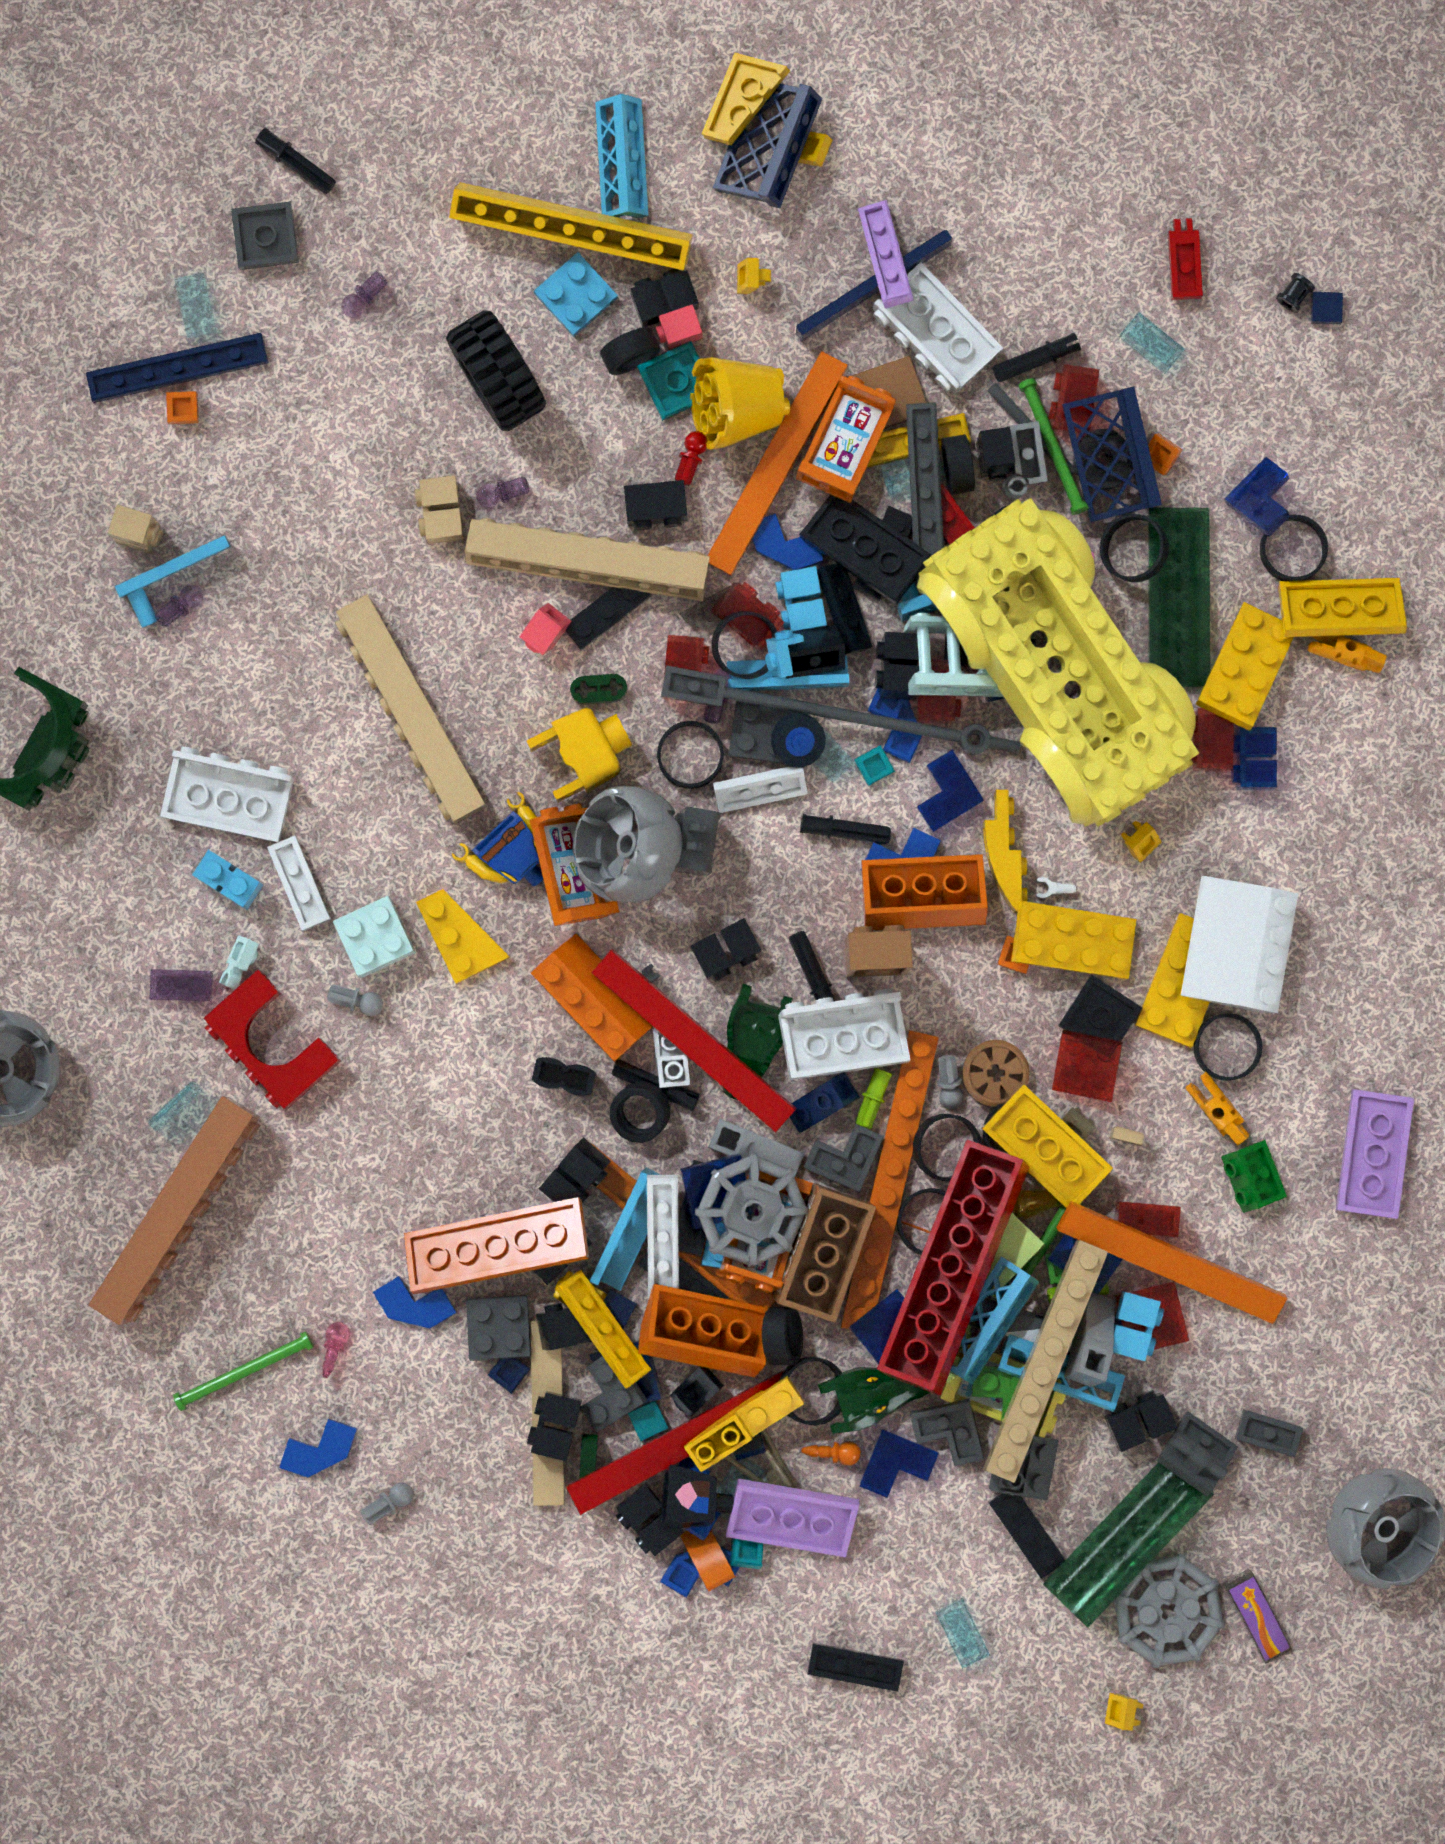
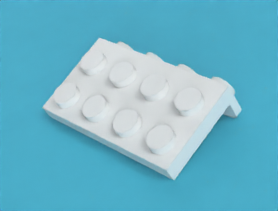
[873,262,1003,395]
[160,746,294,843]
[778,989,910,1080]

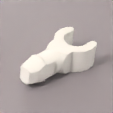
[1036,877,1076,899]

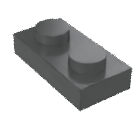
[1235,1409,1303,1457]

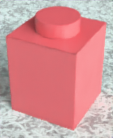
[655,304,703,350]
[519,603,572,655]

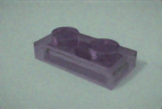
[149,969,213,1002]

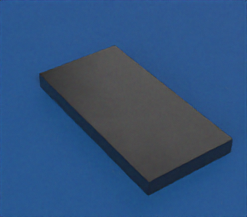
[799,494,932,605]

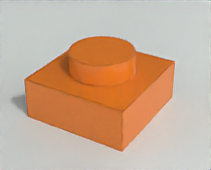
[166,391,199,425]
[1148,433,1183,476]
[997,935,1029,974]

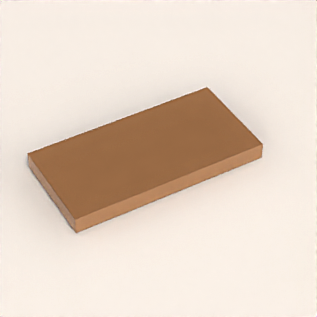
[810,355,927,440]

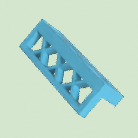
[595,94,649,218]
[727,656,849,692]
[590,1167,662,1291]
[951,1256,1040,1385]
[997,1334,1125,1412]

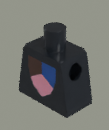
[660,1465,733,1530]

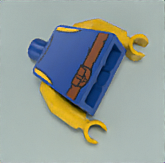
[452,792,543,887]

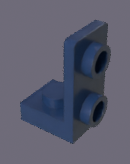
[790,1072,860,1133]

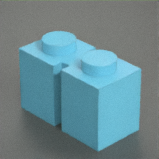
[775,566,827,631]
[192,849,263,910]
[1113,1291,1164,1361]

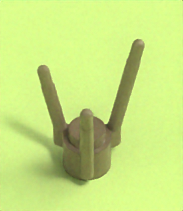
[723,1429,797,1488]

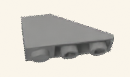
[708,1119,804,1177]
[1064,1292,1115,1387]

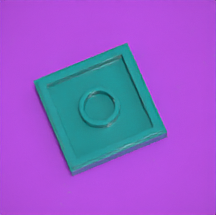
[637,341,700,421]

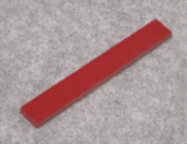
[592,949,797,1133]
[565,1371,783,1515]

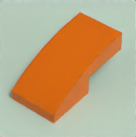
[680,1529,736,1592]

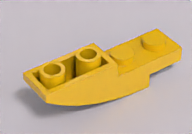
[983,790,1027,913]
[684,1376,805,1472]

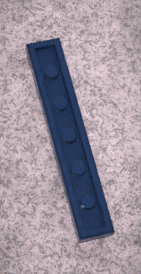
[796,230,953,342]
[86,333,269,403]

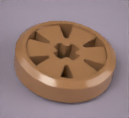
[962,1040,1030,1107]

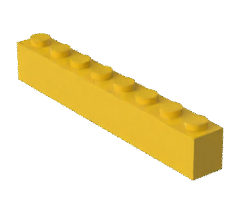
[449,182,693,270]

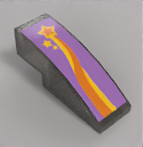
[1222,1569,1292,1664]

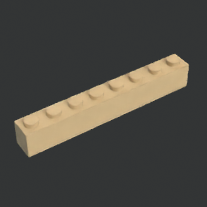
[464,518,710,601]
[335,594,487,825]
[983,1240,1108,1483]

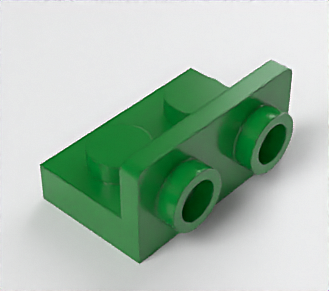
[1221,1140,1287,1213]

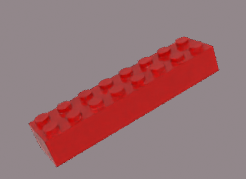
[877,1140,1029,1396]

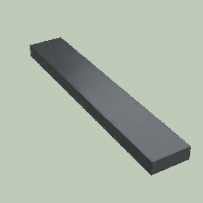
[906,402,944,585]

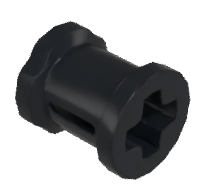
[1276,273,1315,313]

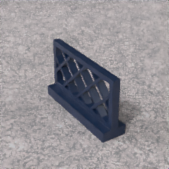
[712,84,823,208]
[1062,386,1162,522]

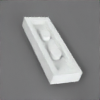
[713,766,808,813]
[267,835,331,931]

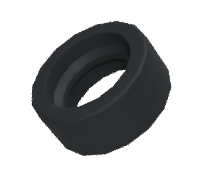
[600,327,660,375]
[941,434,975,495]
[610,1082,670,1143]
[762,1307,803,1365]

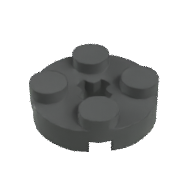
[1073,428,1133,490]

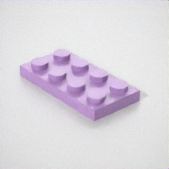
[1336,1089,1414,1219]
[725,1478,859,1557]

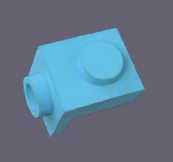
[765,630,804,678]

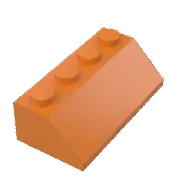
[861,854,988,930]
[531,934,653,1063]
[638,1284,768,1378]

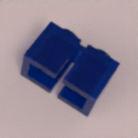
[1231,727,1277,791]

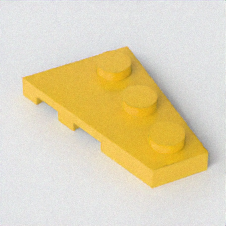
[702,52,790,146]
[416,889,510,984]

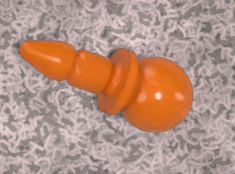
[801,1441,861,1466]

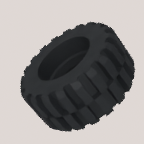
[446,310,546,431]

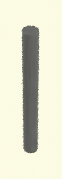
[987,383,1076,475]

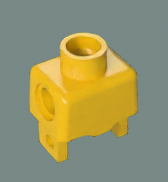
[526,707,632,803]

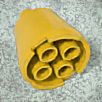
[690,357,790,450]

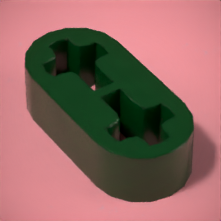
[570,674,627,705]
[579,1434,598,1479]

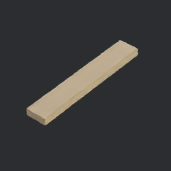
[531,1320,565,1506]

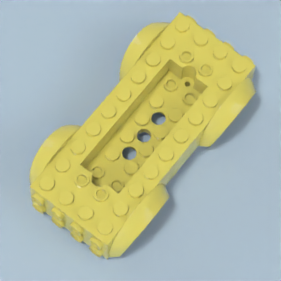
[917,498,1199,827]

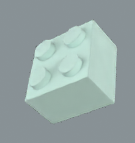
[333,896,416,978]

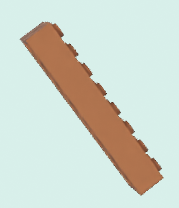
[88,1096,261,1325]

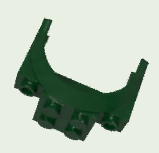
[0,667,90,811]

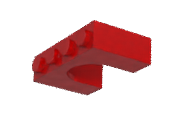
[203,970,341,1110]

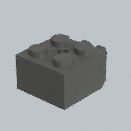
[674,806,721,877]

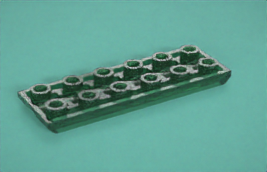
[1148,507,1210,687]
[1043,1462,1215,1628]

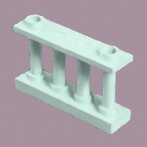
[904,613,1004,697]

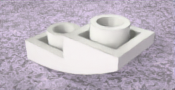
[652,1028,690,1088]

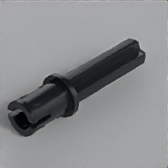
[255,127,336,194]
[993,332,1081,382]
[800,814,891,844]
[789,931,835,1002]
[612,1060,701,1112]

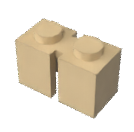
[415,475,464,544]
[108,504,163,554]

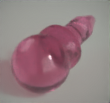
[322,1322,350,1378]

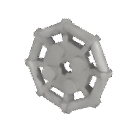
[695,1153,809,1268]
[1112,1554,1225,1668]

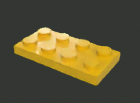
[1278,578,1407,637]
[1195,602,1294,731]
[1011,901,1137,979]
[1134,913,1210,1048]
[981,1084,1113,1208]

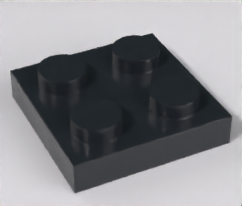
[1058,974,1143,1059]

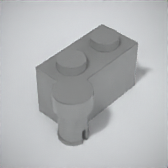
[1002,421,1048,499]

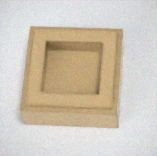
[1109,1126,1144,1146]

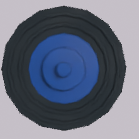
[771,713,826,767]

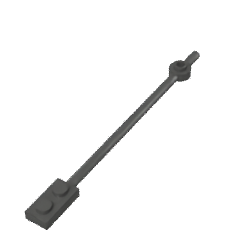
[661,666,1020,755]

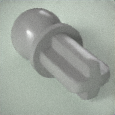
[327,985,383,1016]
[937,1055,964,1110]
[361,1483,414,1525]

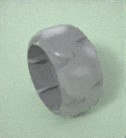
[573,785,682,903]
[0,1010,60,1127]
[1326,1468,1445,1589]

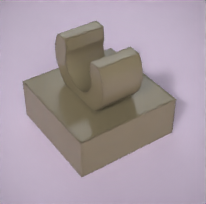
[1061,1107,1095,1140]

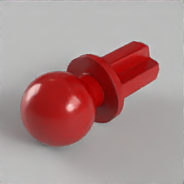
[674,431,707,486]

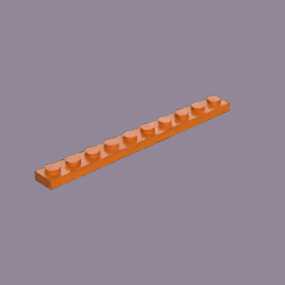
[841,1030,939,1335]

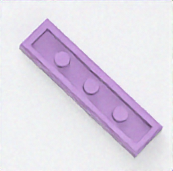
[858,200,914,309]

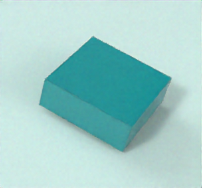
[854,745,895,786]
[628,1401,668,1441]
[730,1538,764,1569]

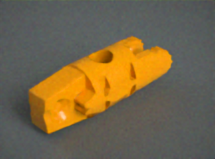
[1307,635,1387,673]
[1185,1072,1249,1146]

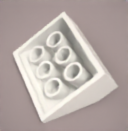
[1181,876,1298,1013]

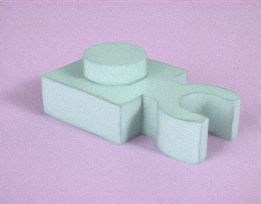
[219,935,259,990]

